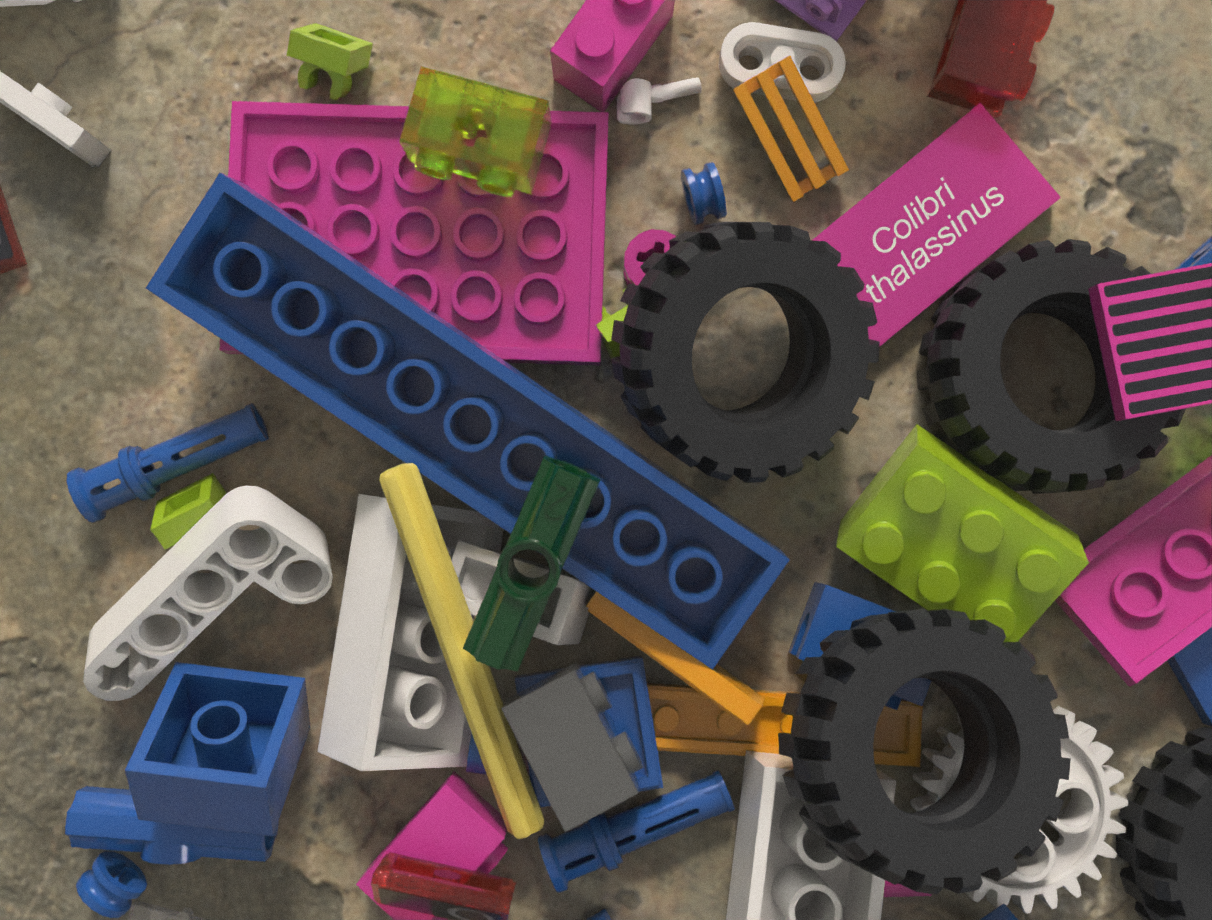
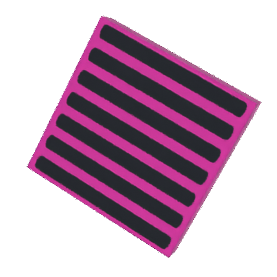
[1088,263,1212,421]

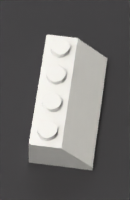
[317,494,504,771]

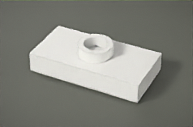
[0,71,111,167]

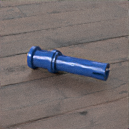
[66,403,269,523]
[538,770,735,893]

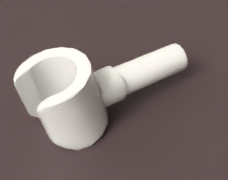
[617,77,702,125]

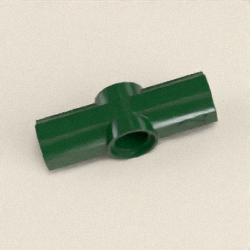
[463,456,600,672]

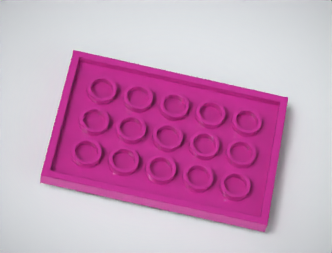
[219,101,609,366]

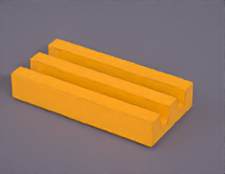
[732,56,849,202]

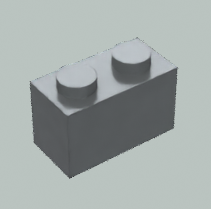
[501,662,644,832]

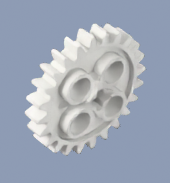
[910,706,1128,914]

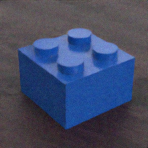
[125,662,310,836]

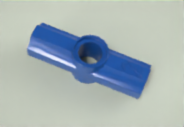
[65,786,279,865]

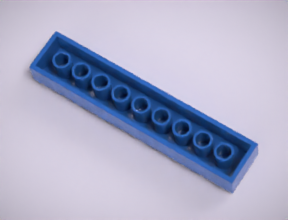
[146,172,790,670]

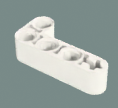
[83,486,333,701]

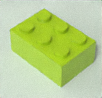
[836,424,1089,642]

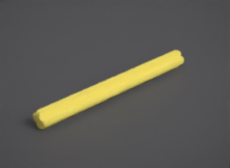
[379,463,545,839]

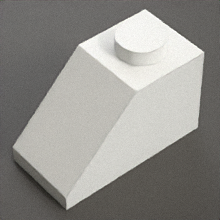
[451,540,596,645]

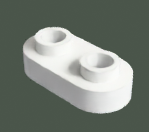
[719,22,846,102]

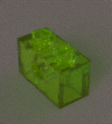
[399,66,552,197]

